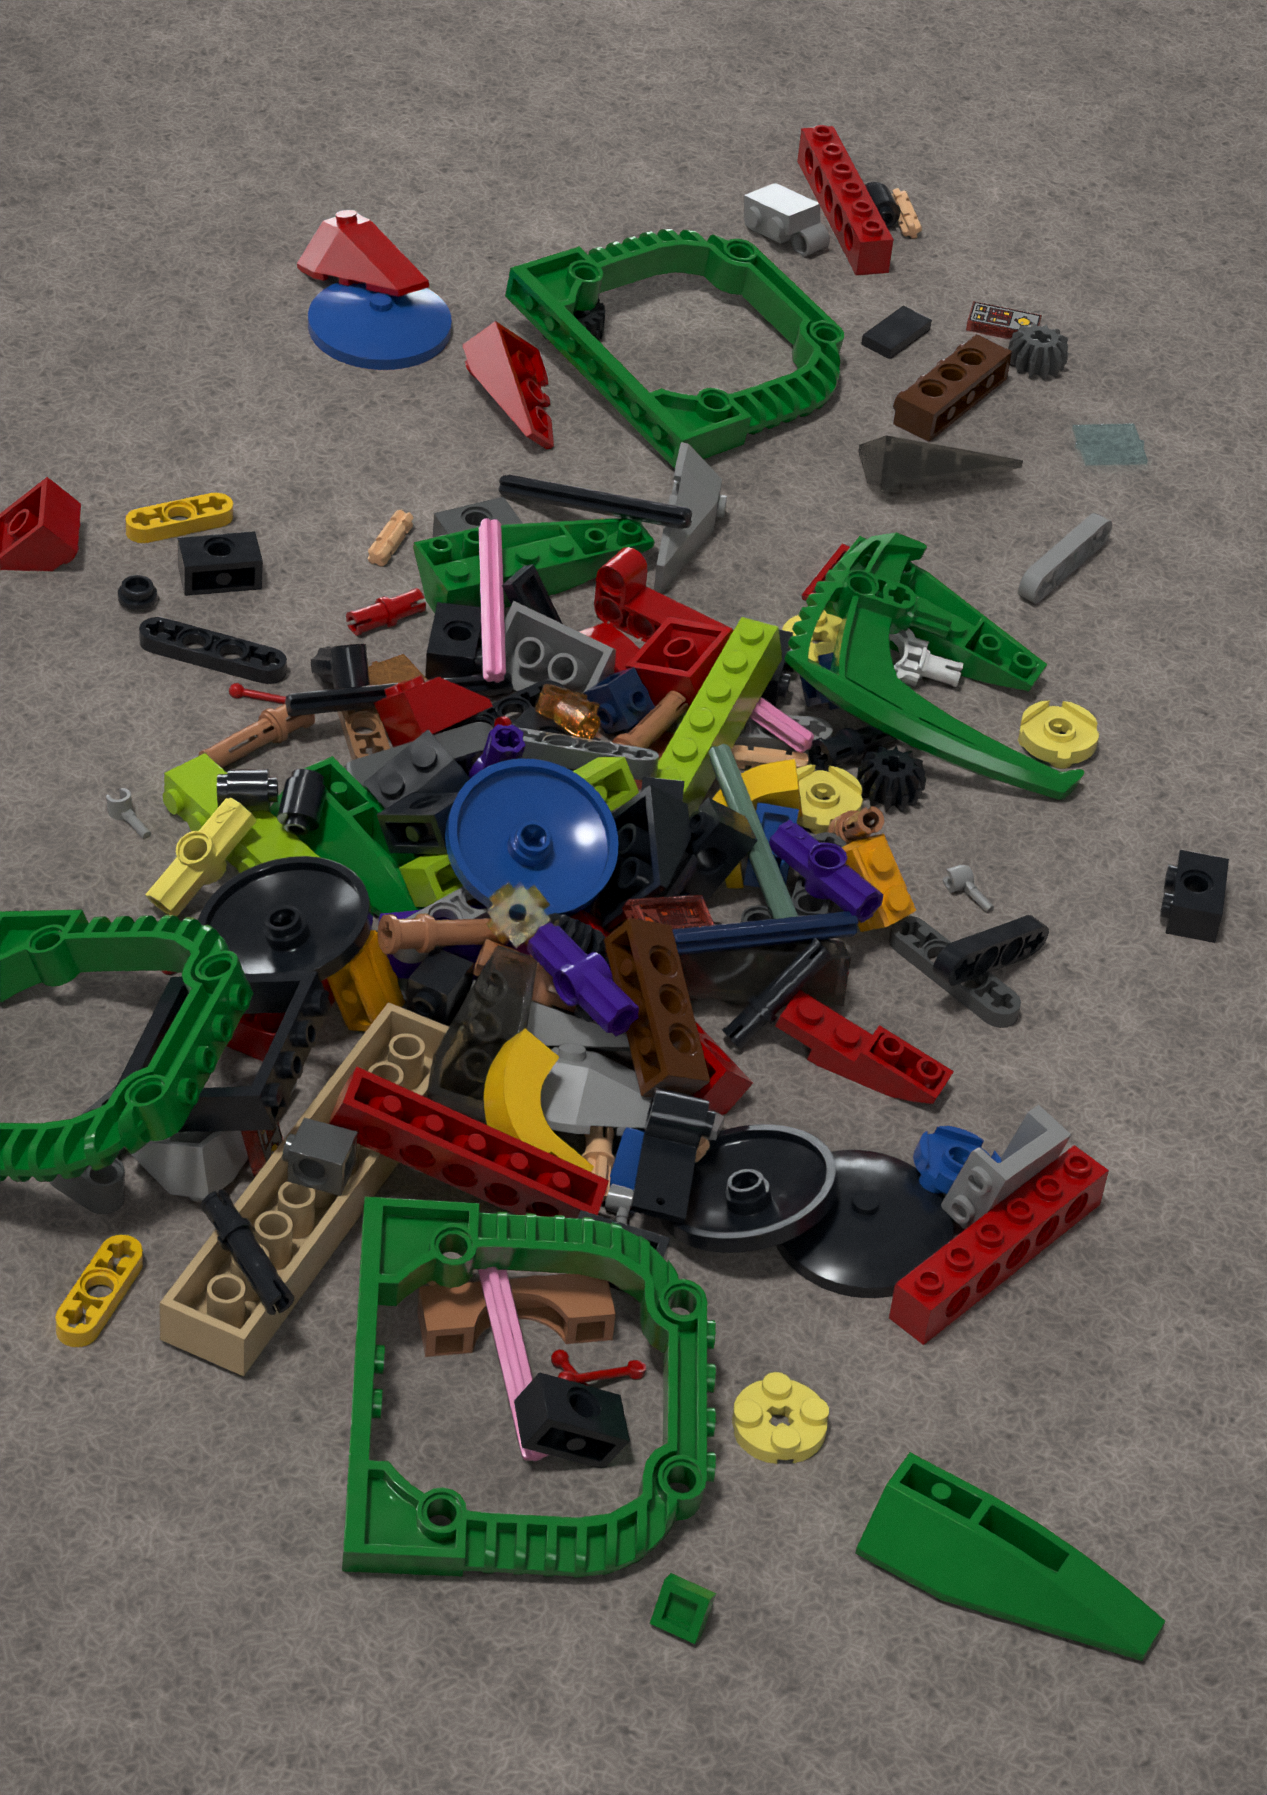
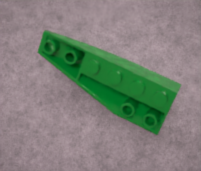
[413,518,655,613]
[825,536,1047,691]
[269,756,425,917]
[855,1452,1166,1661]

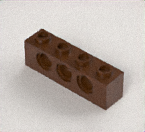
[893,334,1012,442]
[604,918,710,1098]

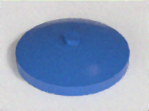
[308,282,452,370]
[445,758,619,922]

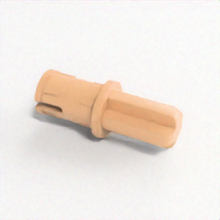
[581,1126,615,1201]

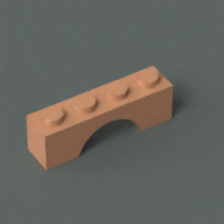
[417,1274,616,1357]

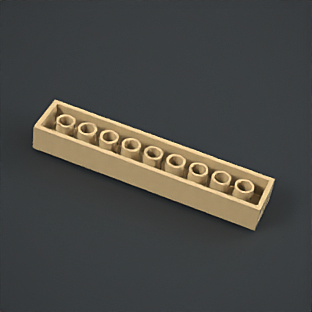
[160,1002,467,1376]

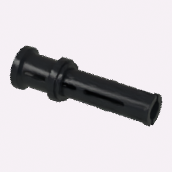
[808,725,896,771]

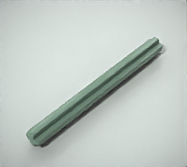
[709,744,798,919]

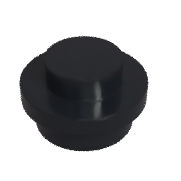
[118,575,157,610]

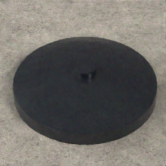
[198,856,373,981]
[660,1124,839,1253]
[776,1150,954,1298]

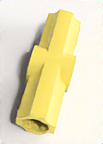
[145,797,257,916]

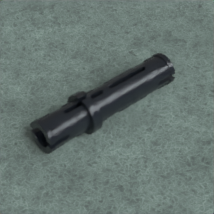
[722,938,835,1050]
[201,1189,295,1315]

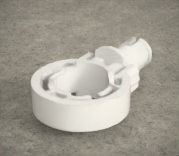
[889,628,963,687]

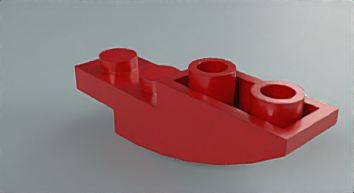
[775,990,954,1104]

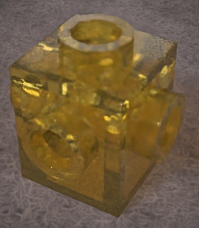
[486,882,551,948]

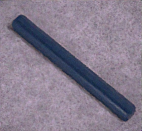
[673,911,859,955]

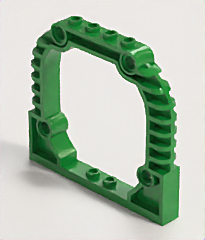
[505,229,844,468]
[0,909,253,1182]
[342,1197,716,1578]

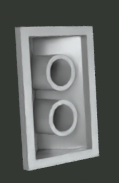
[482,601,616,721]

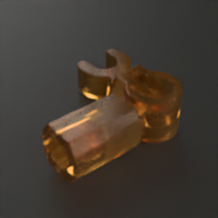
[535,684,601,739]

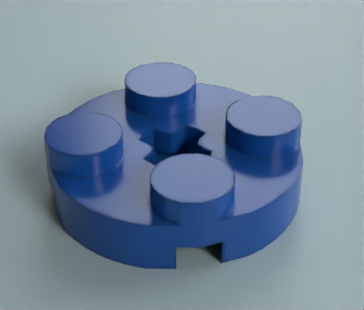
[913,1126,1002,1194]

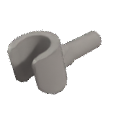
[106,788,151,839]
[943,865,994,913]
[605,1184,633,1224]

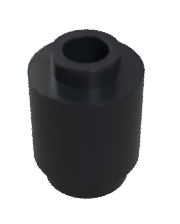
[865,182,901,228]
[217,769,278,812]
[277,769,327,835]

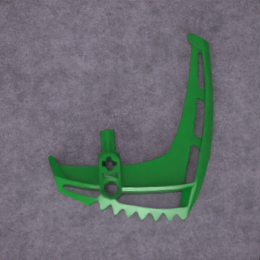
[784,532,1084,800]

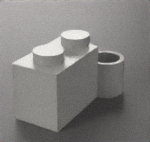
[744,183,830,257]

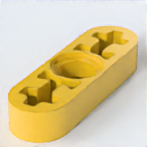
[125,493,233,543]
[55,1235,143,1347]

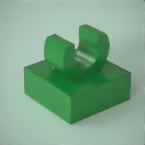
[649,1573,717,1644]

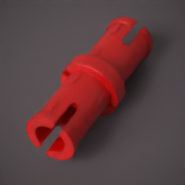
[346,588,426,636]

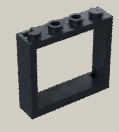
[114,971,331,1132]

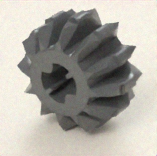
[1008,323,1069,380]

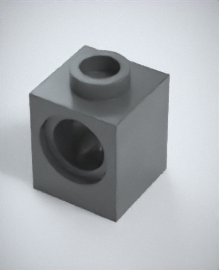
[282,1118,357,1196]

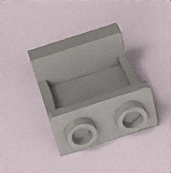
[941,1105,1071,1229]

